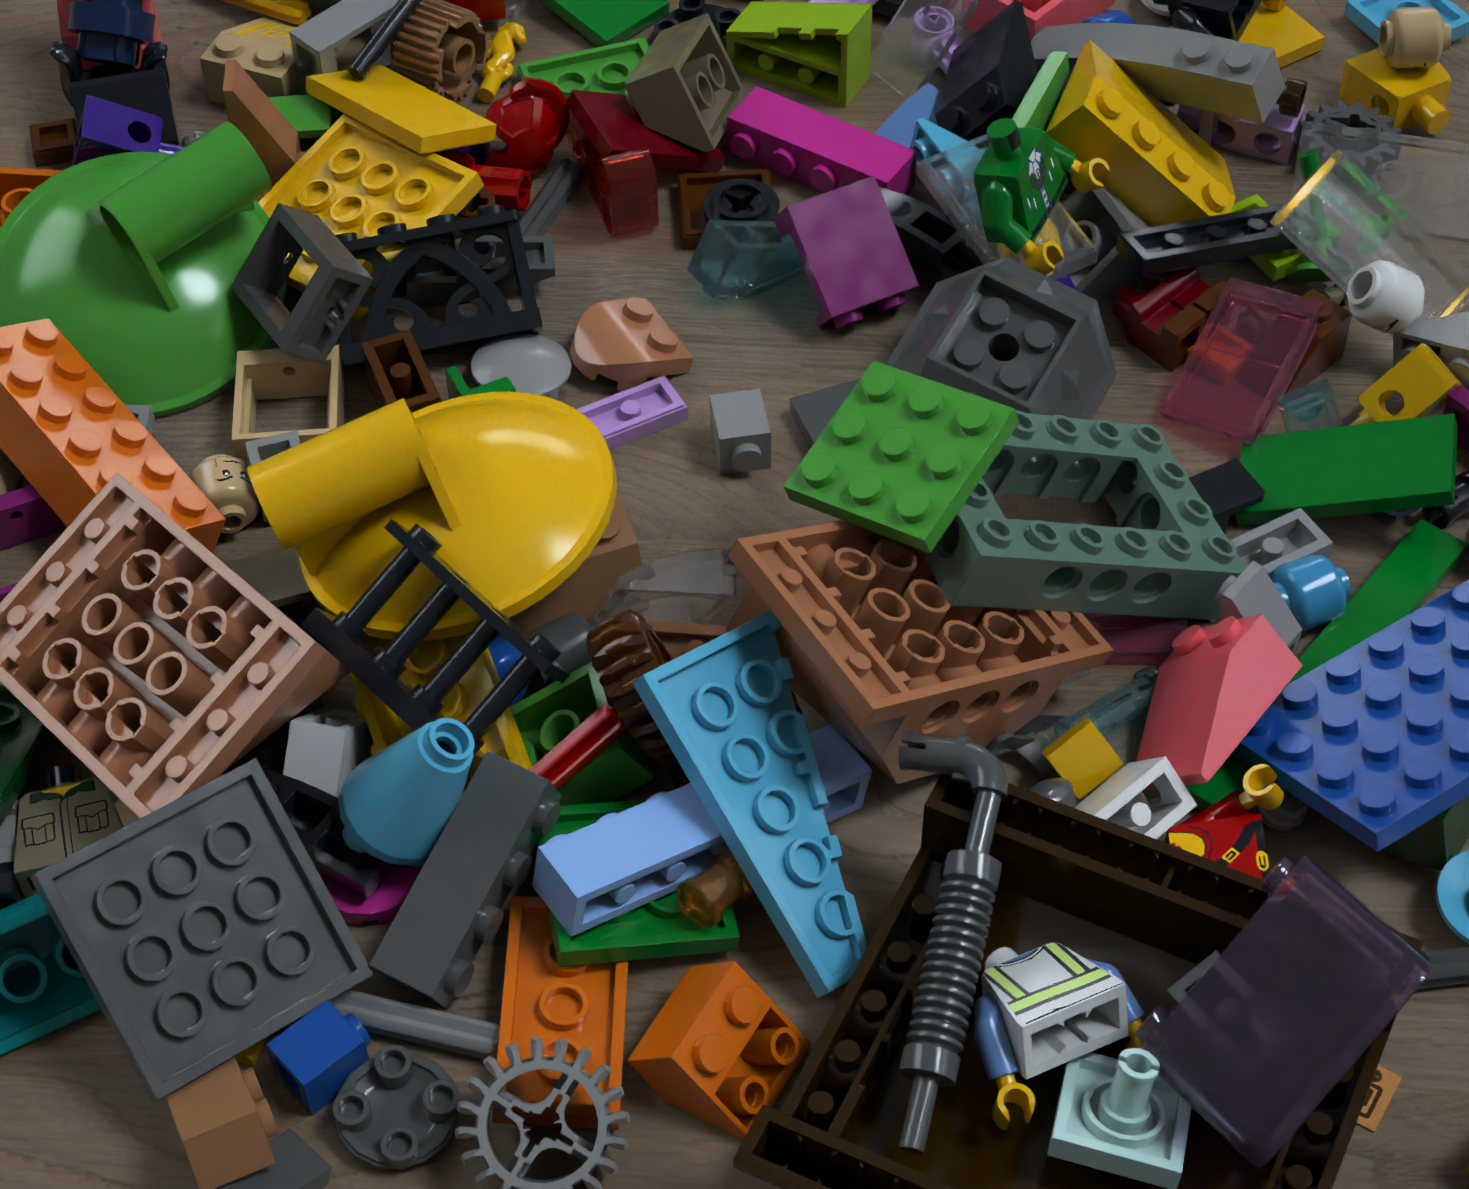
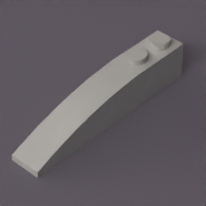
[1031,23,1285,123]

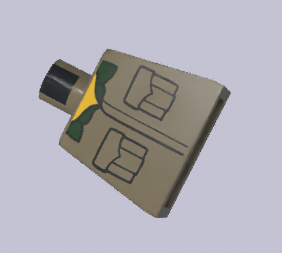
[14,764,122,899]

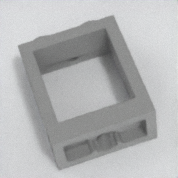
[289,0,398,121]

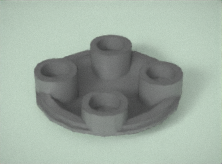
[332,1045,460,1169]

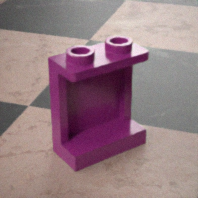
[773,176,919,330]

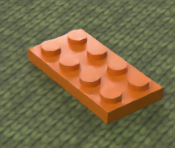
[492,896,628,1130]

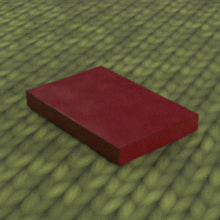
[566,90,726,172]

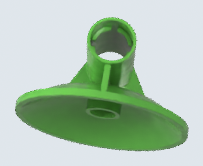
[0,121,287,418]

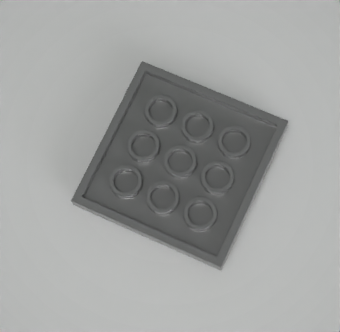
[30,758,373,1102]

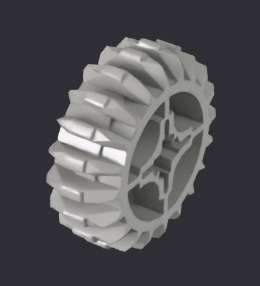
[455,1037,630,1189]

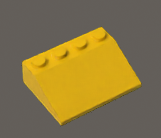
[1046,40,1236,227]

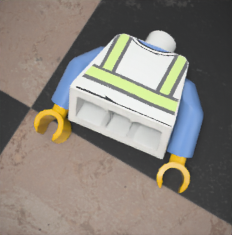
[974,943,1169,1130]

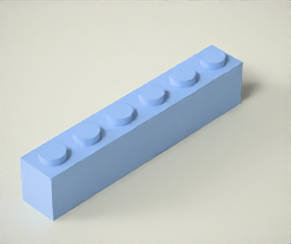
[532,724,872,937]

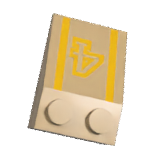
[200,15,350,105]

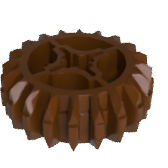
[587,609,676,763]

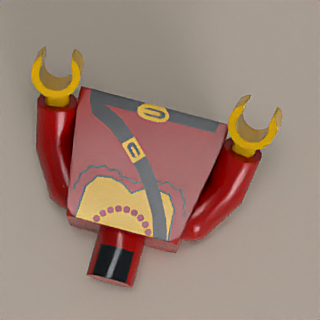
[1165,764,1292,891]

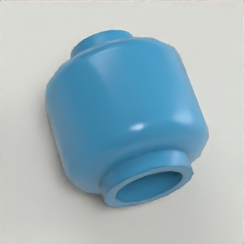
[1271,555,1351,633]

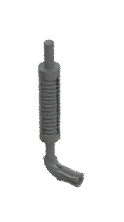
[898,731,1008,1155]

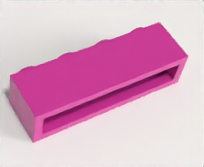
[727,86,917,195]

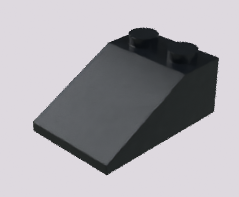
[935,0,1038,150]

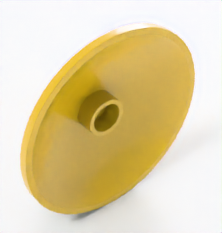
[247,391,617,641]

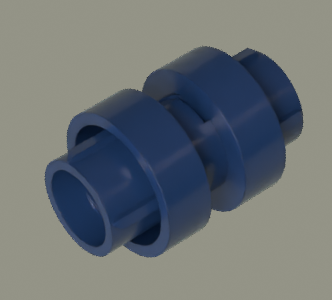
[67,0,156,67]

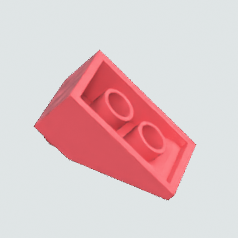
[1136,613,1303,792]

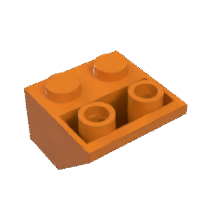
[627,960,811,1141]

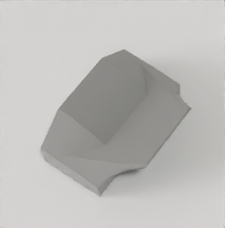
[1229,508,1333,578]

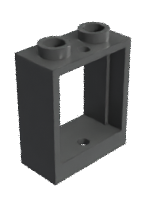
[231,203,373,363]

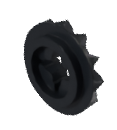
[703,179,780,238]

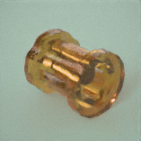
[676,850,755,929]

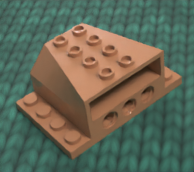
[0,472,351,818]
[726,520,1114,784]

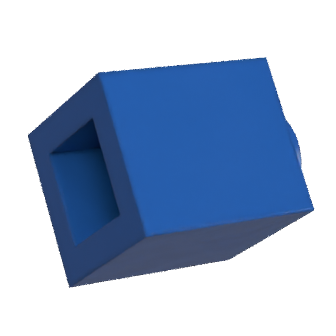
[266,1000,371,1116]

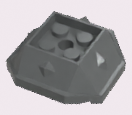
[887,256,1116,420]

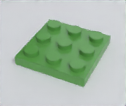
[783,360,1020,554]

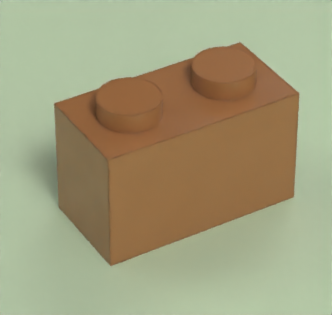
[165,1056,279,1189]

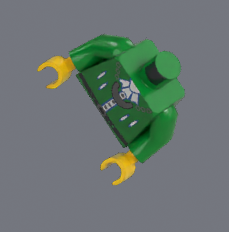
[973,118,1110,275]

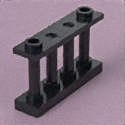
[301,519,570,778]

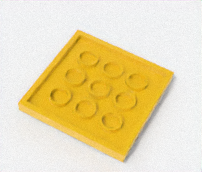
[258,113,484,321]

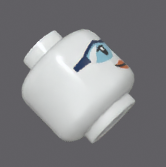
[1347,260,1425,334]

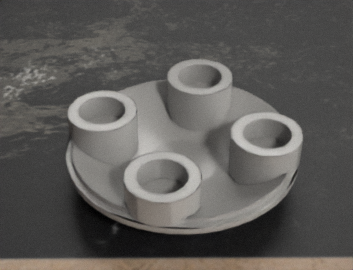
[471,333,572,400]

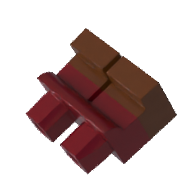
[1113,268,1237,372]

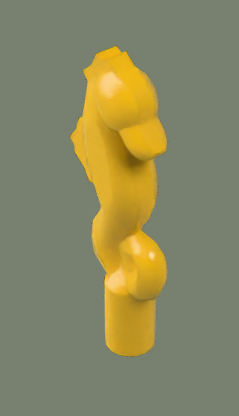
[477,22,527,103]

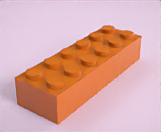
[0,318,226,553]

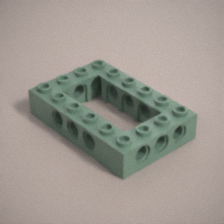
[921,410,1246,620]

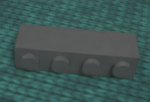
[369,750,562,1009]

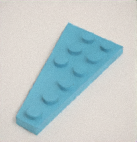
[632,611,868,998]

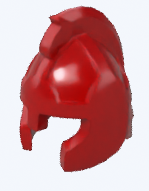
[483,76,570,175]

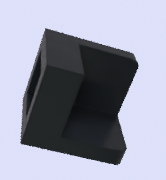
[1189,458,1265,534]

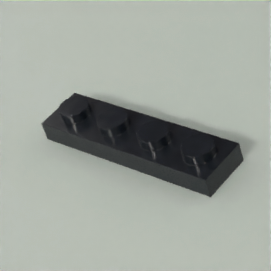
[1115,204,1311,277]

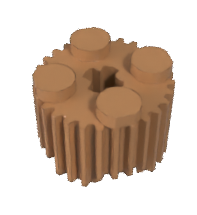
[390,0,491,102]

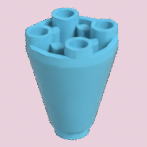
[338,718,475,868]

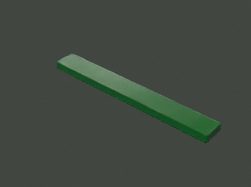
[1186,519,1468,811]

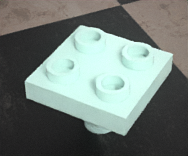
[1047,1048,1195,1189]

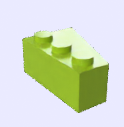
[726,1,873,108]

